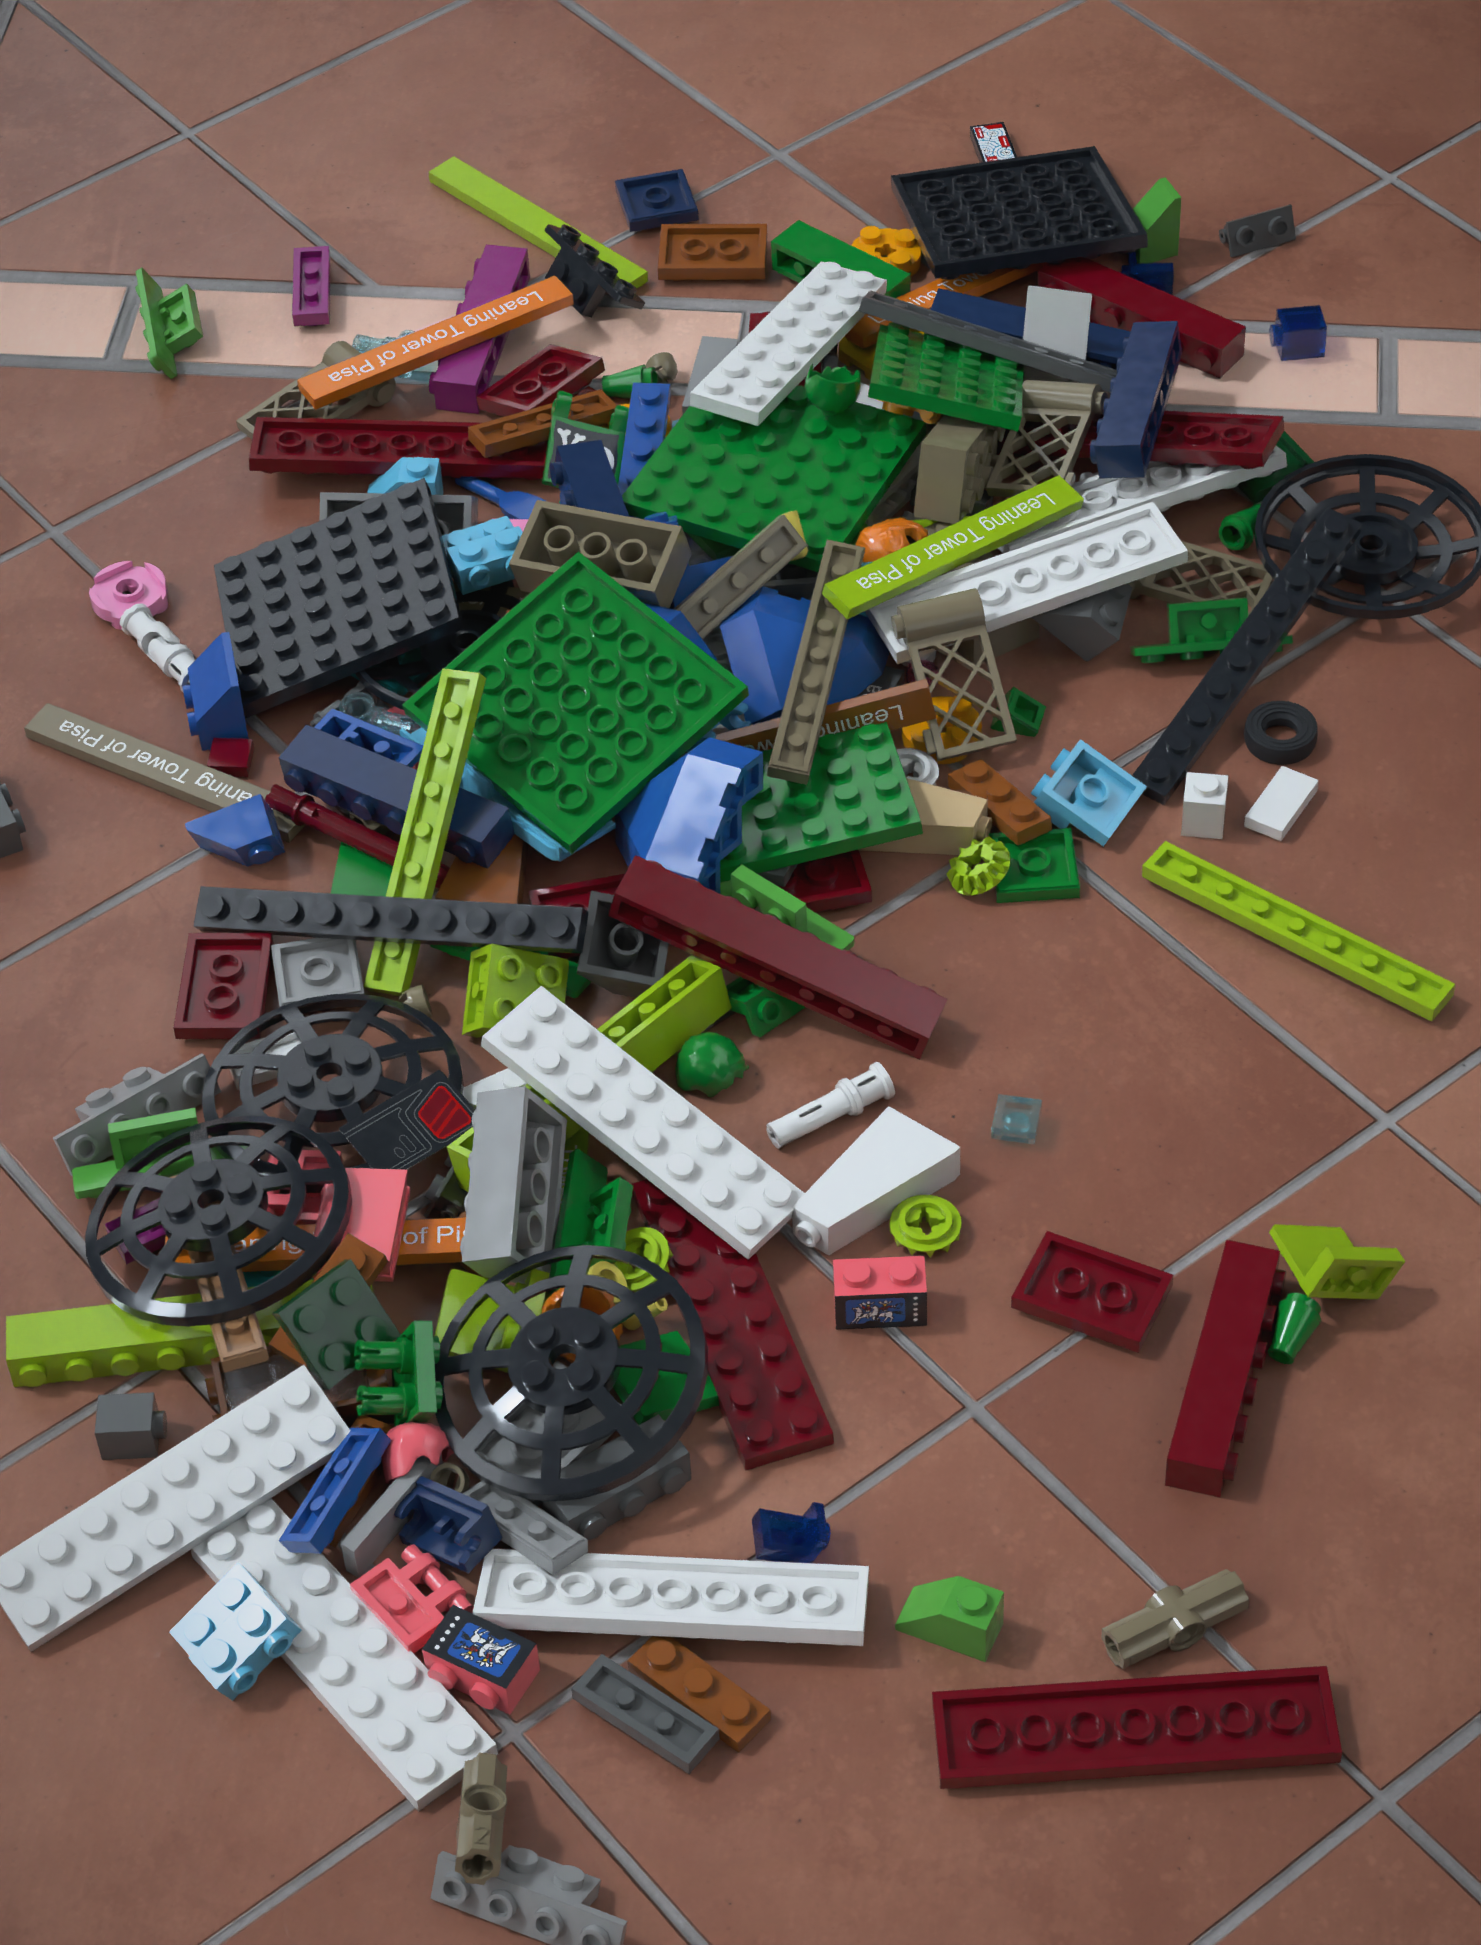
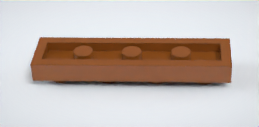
[468,389,617,458]

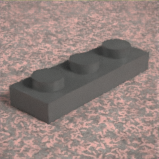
[571,1654,720,1774]

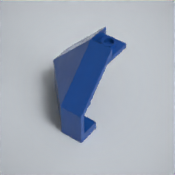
[720,586,890,725]
[615,737,763,894]

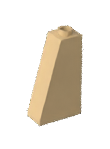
[858,778,992,855]

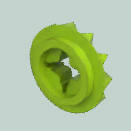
[946,836,1011,896]
[890,1195,962,1258]
[612,1227,673,1292]

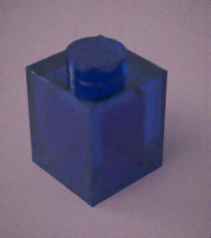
[1269,305,1327,361]

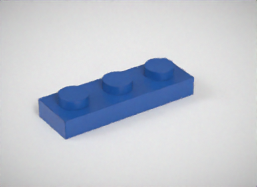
[279,1428,391,1554]

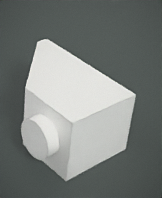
[1181,772,1229,839]

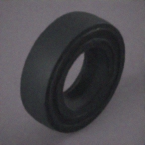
[1244,701,1318,765]

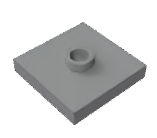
[271,938,364,1012]

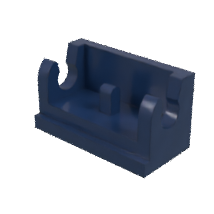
[394,1476,503,1573]

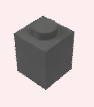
[95,1392,167,1460]

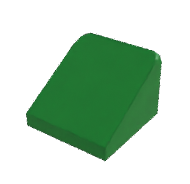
[990,687,1046,737]

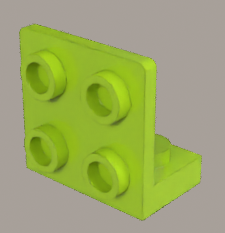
[462,944,569,1038]
[1269,1224,1405,1299]
[434,1269,550,1373]

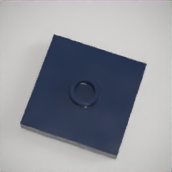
[615,169,699,232]

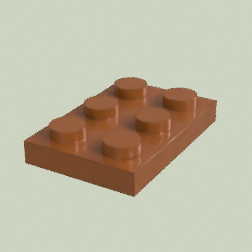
[658,224,768,281]

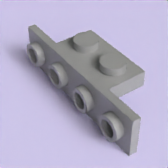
[53,1053,221,1176]
[430,1845,628,1945]

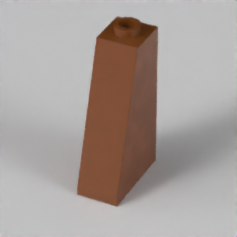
[435,834,529,904]

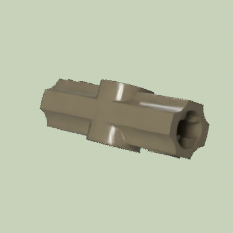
[1101,1569,1249,1669]
[455,1752,507,1885]

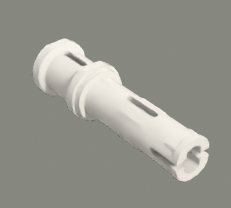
[766,1062,895,1149]

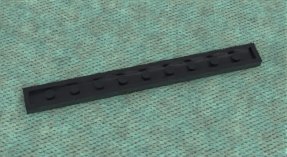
[1132,507,1362,805]
[193,886,589,954]

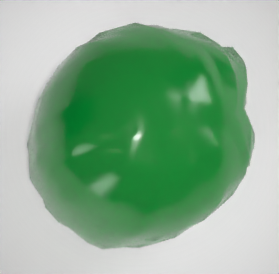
[804,364,861,414]
[675,1032,749,1097]

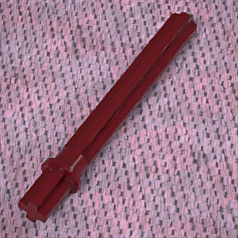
[265,784,450,888]

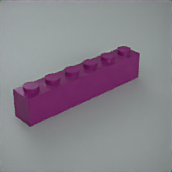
[429,244,530,414]

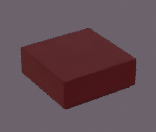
[207,738,255,777]

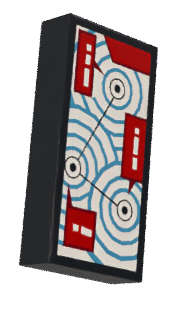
[970,122,1017,163]

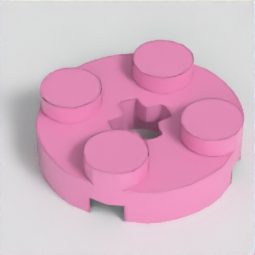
[89,561,168,630]

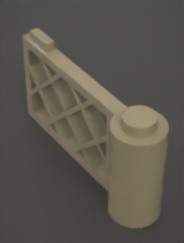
[236,341,396,439]
[986,380,1108,497]
[1128,541,1273,616]
[891,588,1017,761]

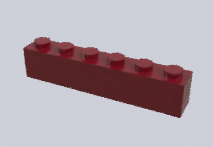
[1038,257,1246,378]
[1165,1240,1286,1498]

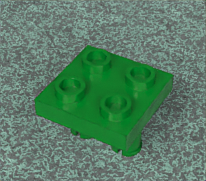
[354,1320,443,1426]

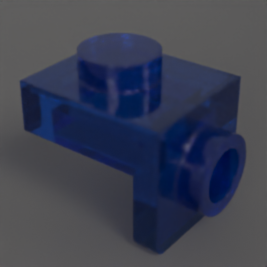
[1121,252,1174,295]
[752,1502,831,1563]

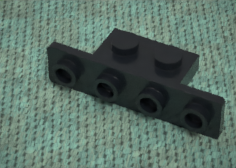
[544,224,645,318]

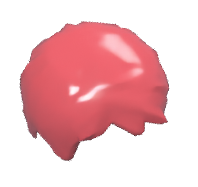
[381,1422,454,1484]

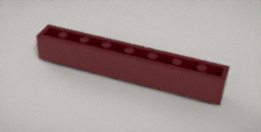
[608,855,948,1060]

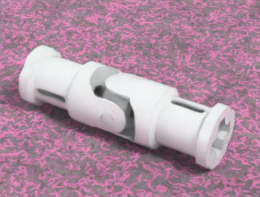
[120,604,195,692]

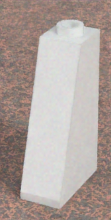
[792,1106,960,1255]

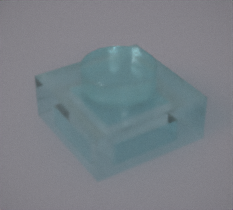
[991,1094,1042,1144]

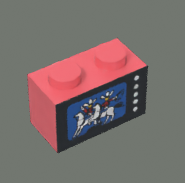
[833,1256,927,1330]
[422,1605,540,1715]

